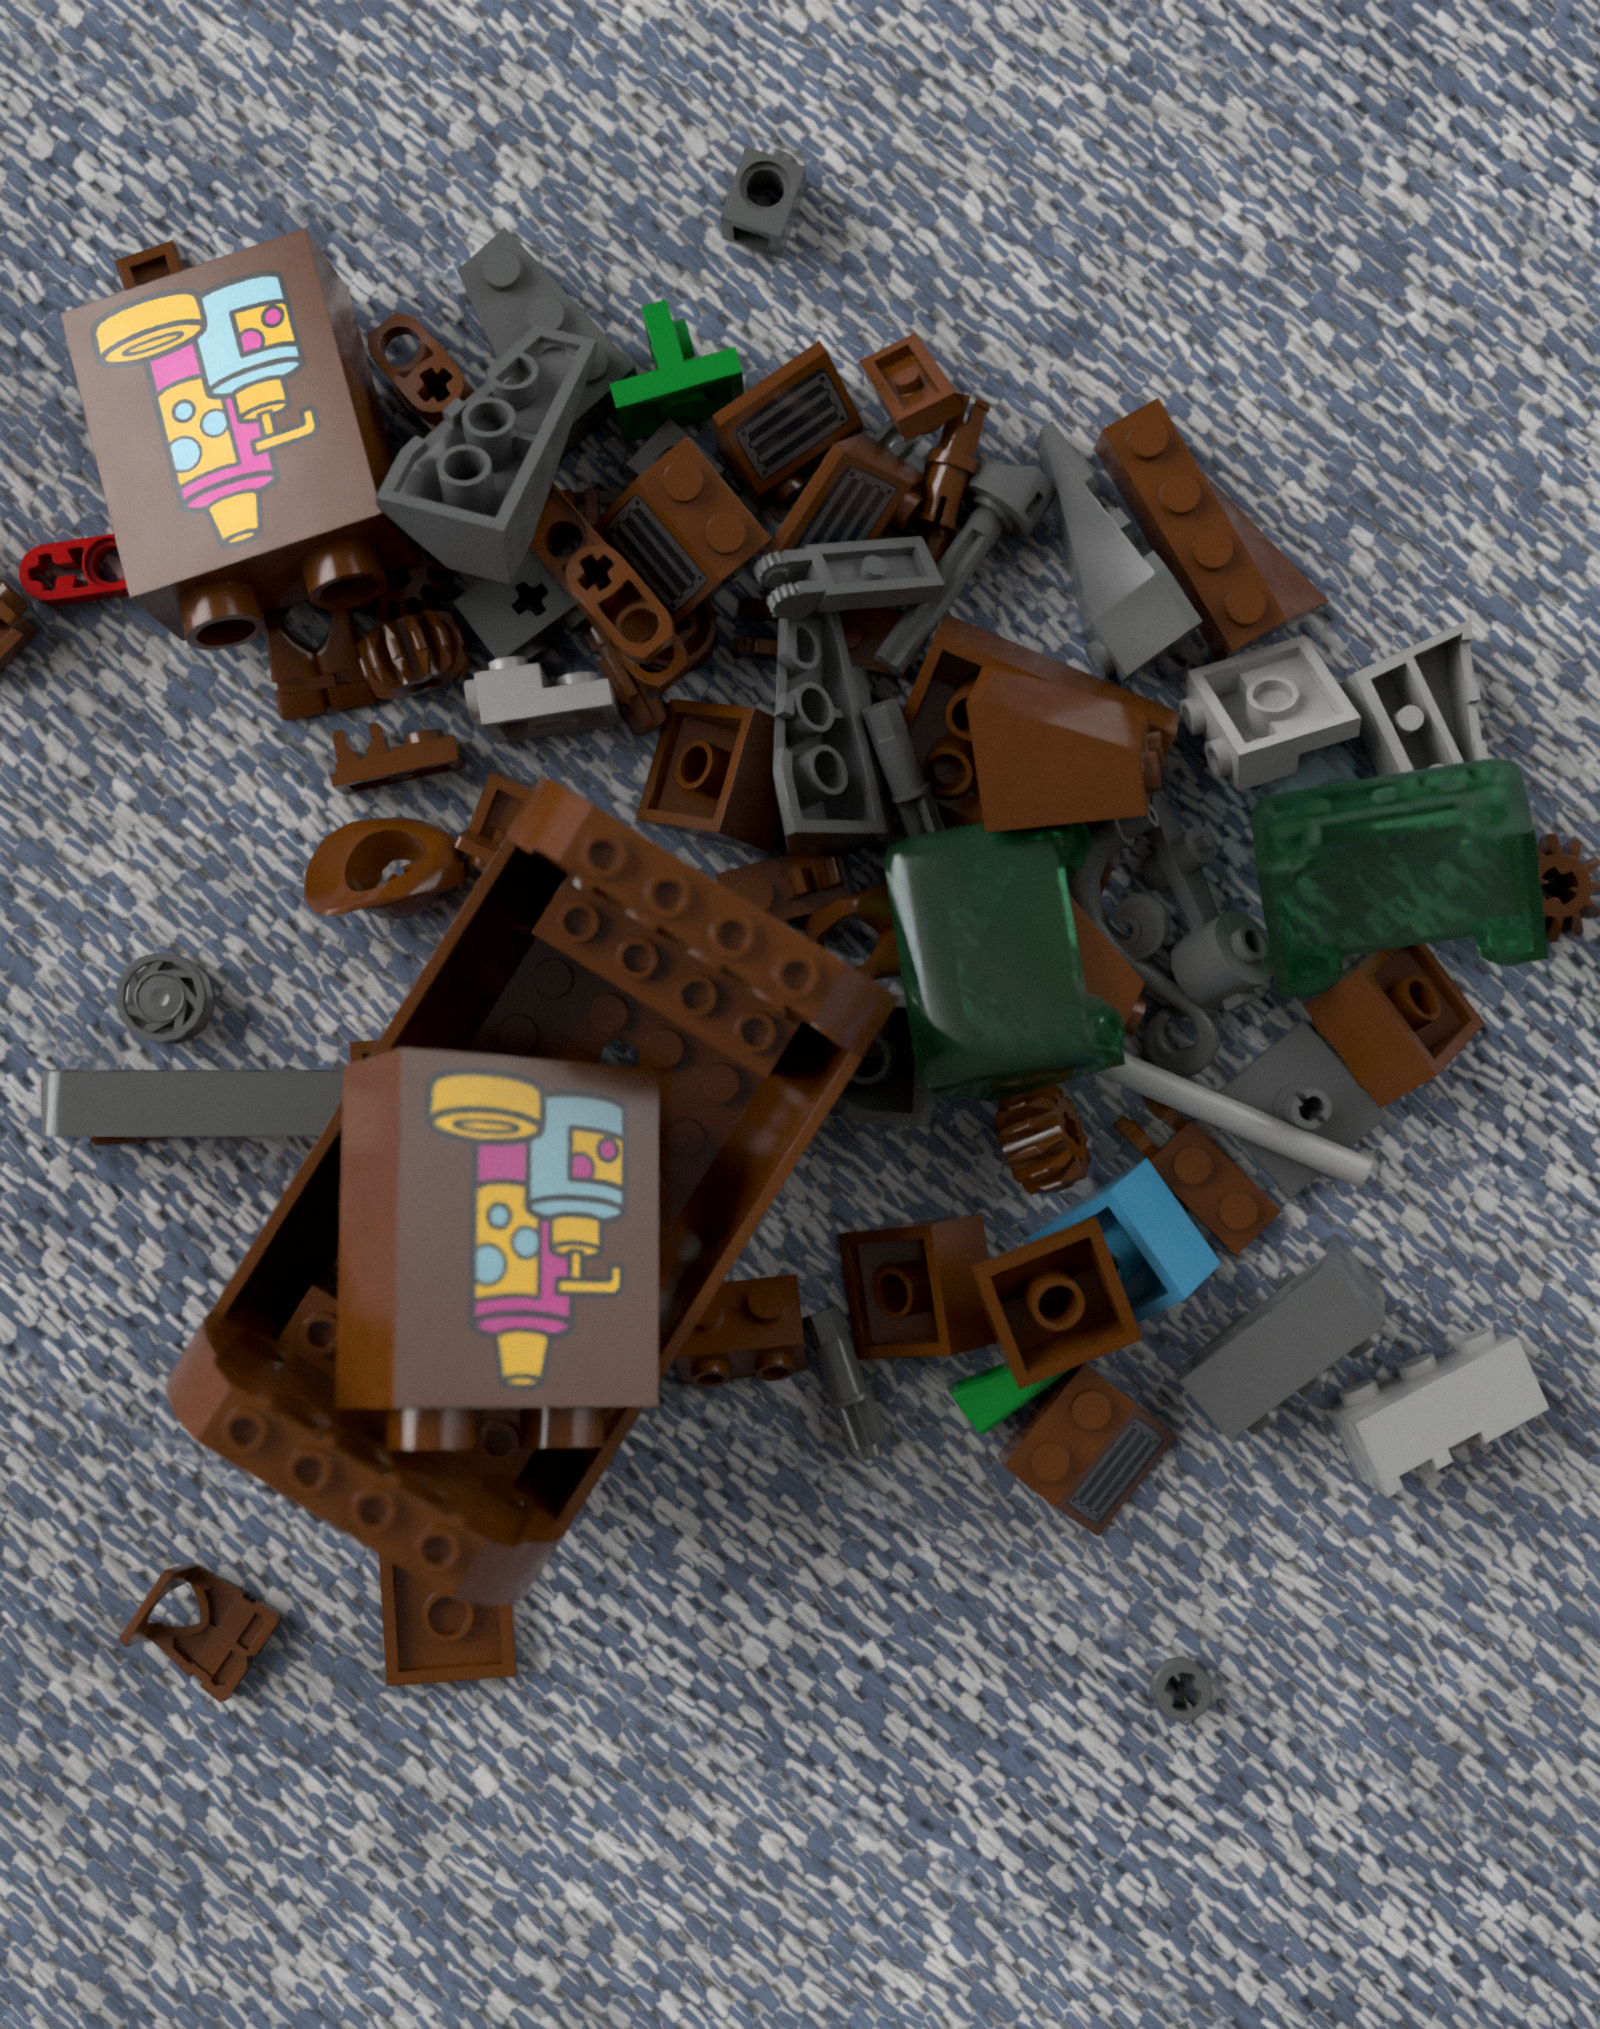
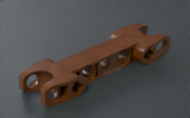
[367,313,690,693]

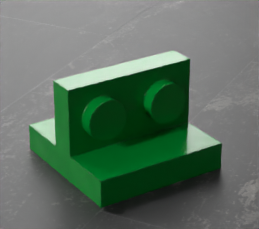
[609,299,744,444]

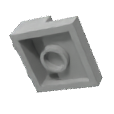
[1179,635,1361,792]
[464,656,621,744]

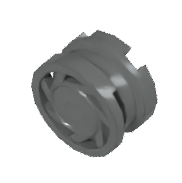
[115,953,216,1043]

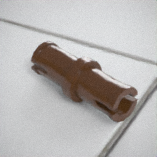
[915,393,991,532]

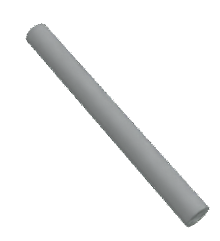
[1062,1032,1373,1188]

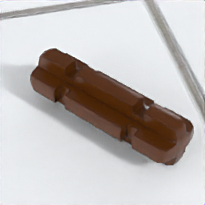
[583,623,668,736]

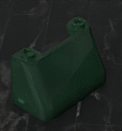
[1251,759,1548,998]
[884,822,1126,1102]

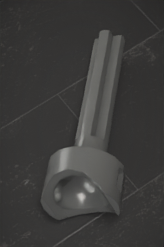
[874,452,1056,677]

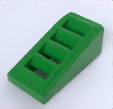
[946,1363,1070,1434]

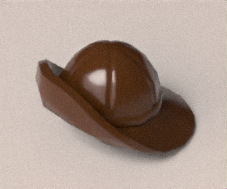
[304,817,469,919]

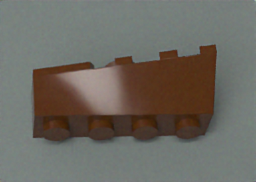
[1094,398,1329,661]

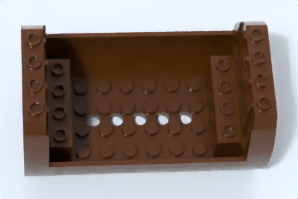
[166,775,899,1605]

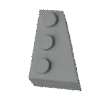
[1339,619,1496,857]
[1327,1327,1550,1498]

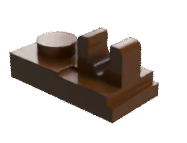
[859,333,964,442]
[330,723,467,795]
[716,853,853,923]

